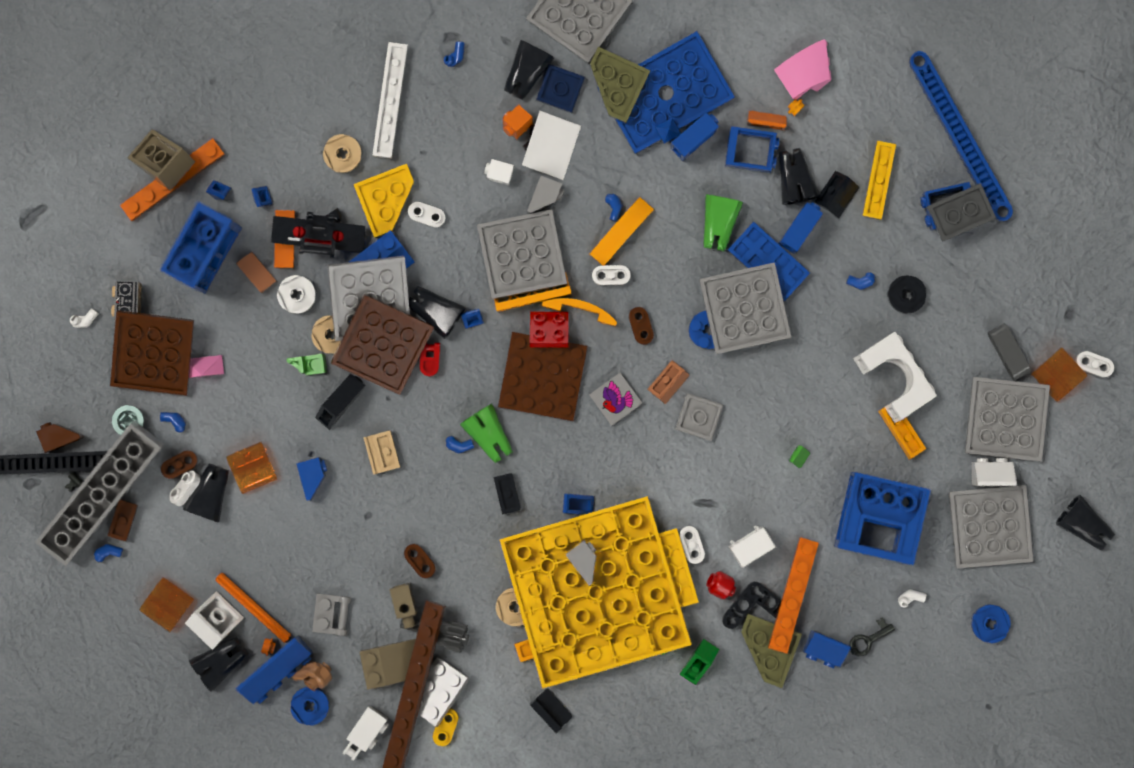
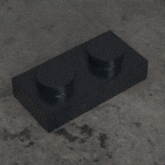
[493,473,521,515]

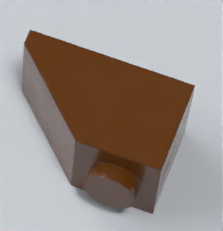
[36,422,84,453]

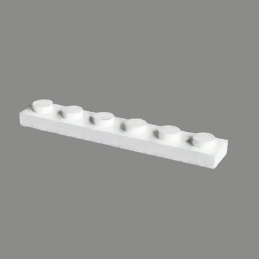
[372,42,408,159]

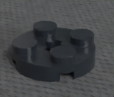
[887,275,926,314]

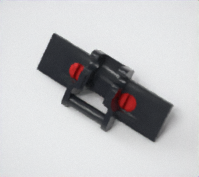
[271,212,365,258]

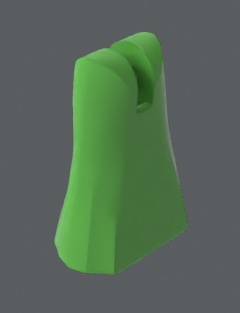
[704,194,743,252]
[460,403,513,463]

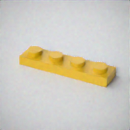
[862,141,896,220]

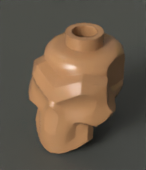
[292,662,332,691]

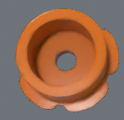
[261,638,276,656]

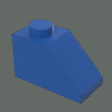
[297,457,327,501]

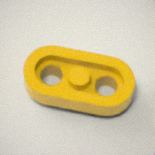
[433,708,458,746]

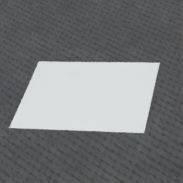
[522,111,581,180]

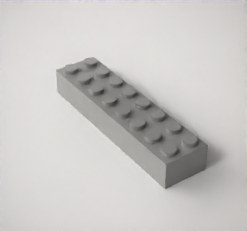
[35,420,164,566]

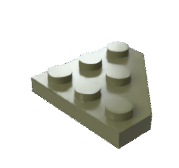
[590,47,650,123]
[741,614,802,688]

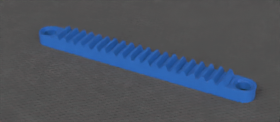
[909,51,1013,222]

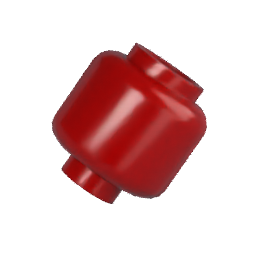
[706,571,736,600]

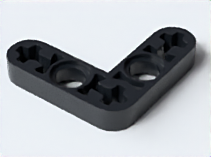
[722,581,781,629]

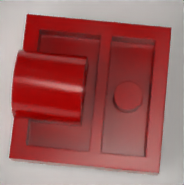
[530,311,568,348]

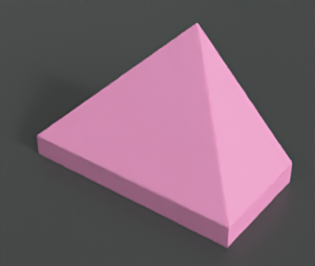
[189,355,224,378]

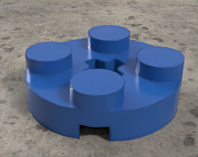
[689,311,714,349]
[971,604,1011,643]
[291,687,329,725]

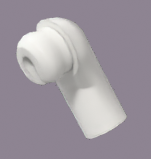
[70,308,99,328]

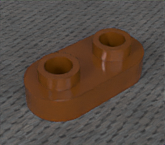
[629,307,654,345]
[161,450,198,479]
[404,544,436,578]

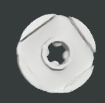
[277,275,316,314]

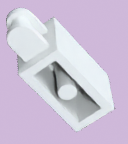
[342,705,389,761]

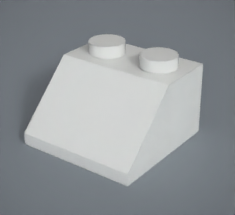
[972,458,1017,486]
[185,591,244,650]

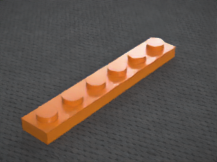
[120,138,225,221]
[768,537,819,654]

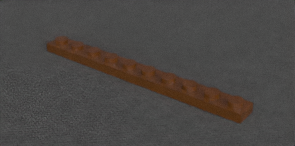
[382,600,446,768]

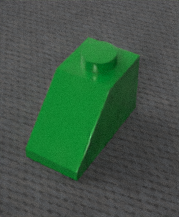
[679,639,719,685]

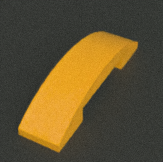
[590,197,654,266]
[542,298,617,327]

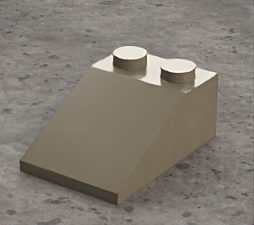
[127,129,195,191]
[359,639,416,690]

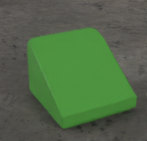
[789,445,810,468]

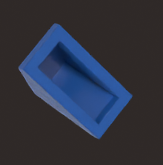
[563,494,594,515]

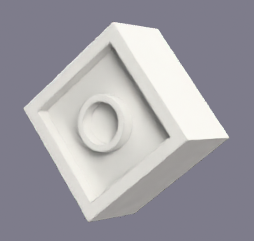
[728,525,775,567]

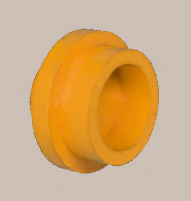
[788,99,805,116]

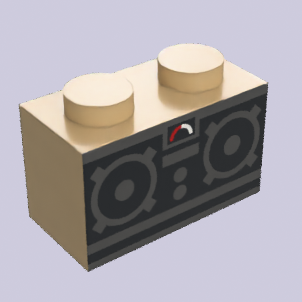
[111,281,142,320]

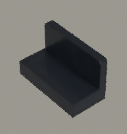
[815,171,859,218]
[530,689,572,733]

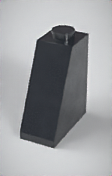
[315,373,365,430]

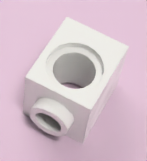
[484,159,514,186]

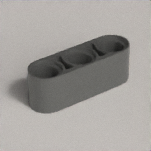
[988,323,1031,381]

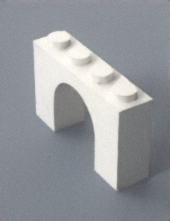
[853,332,937,423]

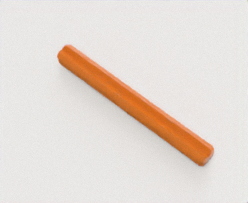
[215,573,291,643]

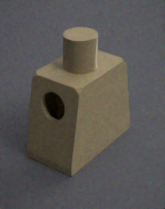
[389,583,417,629]

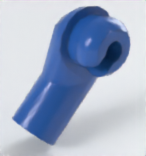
[160,412,186,433]
[446,436,474,453]

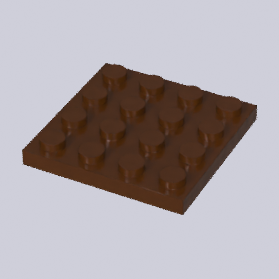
[331,294,434,395]
[110,310,194,396]
[498,332,587,421]

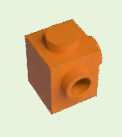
[503,105,533,139]

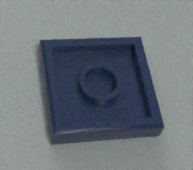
[536,64,585,113]

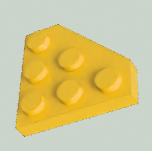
[353,164,414,238]

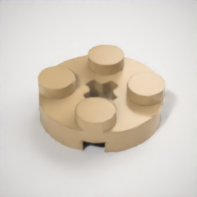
[323,134,362,173]
[311,316,341,354]
[496,588,524,626]

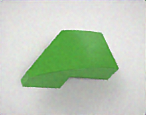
[286,354,327,375]

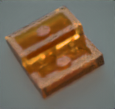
[1031,347,1088,402]
[226,441,277,494]
[139,577,194,633]

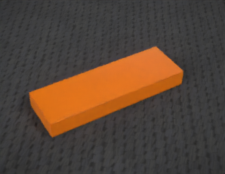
[274,210,295,268]

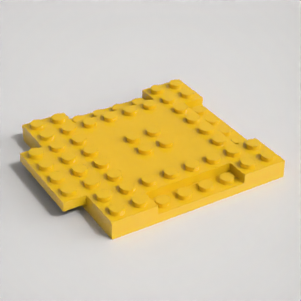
[500,496,699,689]

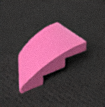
[774,39,832,100]

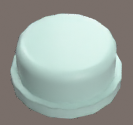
[112,405,144,435]

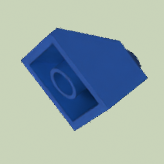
[803,630,851,669]

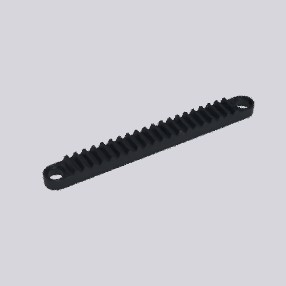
[0,451,108,474]

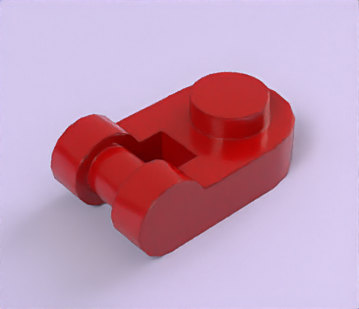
[420,342,441,377]

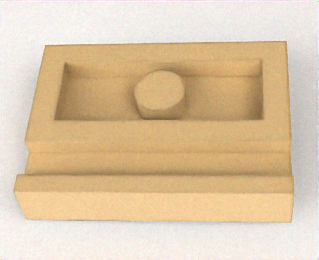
[363,430,400,475]

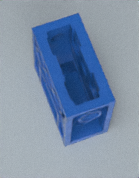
[160,202,242,294]
[834,472,931,565]

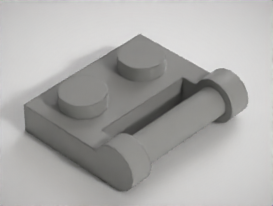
[312,593,351,636]

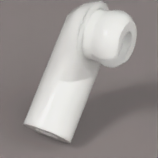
[898,589,926,608]

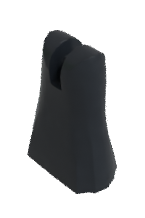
[504,40,554,100]
[779,148,820,205]
[409,286,466,339]
[183,463,229,523]
[1056,495,1115,551]
[189,637,249,692]

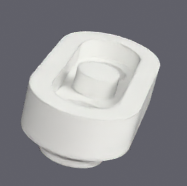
[408,202,446,228]
[592,265,630,285]
[1075,351,1114,377]
[170,470,201,506]
[679,526,705,564]

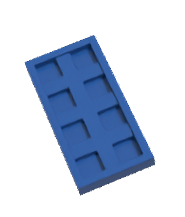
[728,222,810,301]

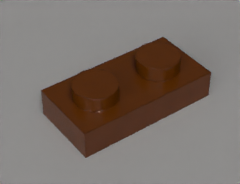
[108,499,138,542]

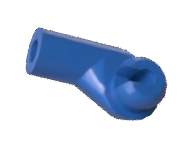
[443,41,465,67]
[605,194,623,222]
[846,272,875,290]
[94,544,123,562]

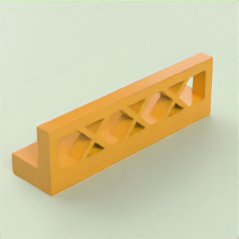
[494,272,572,312]

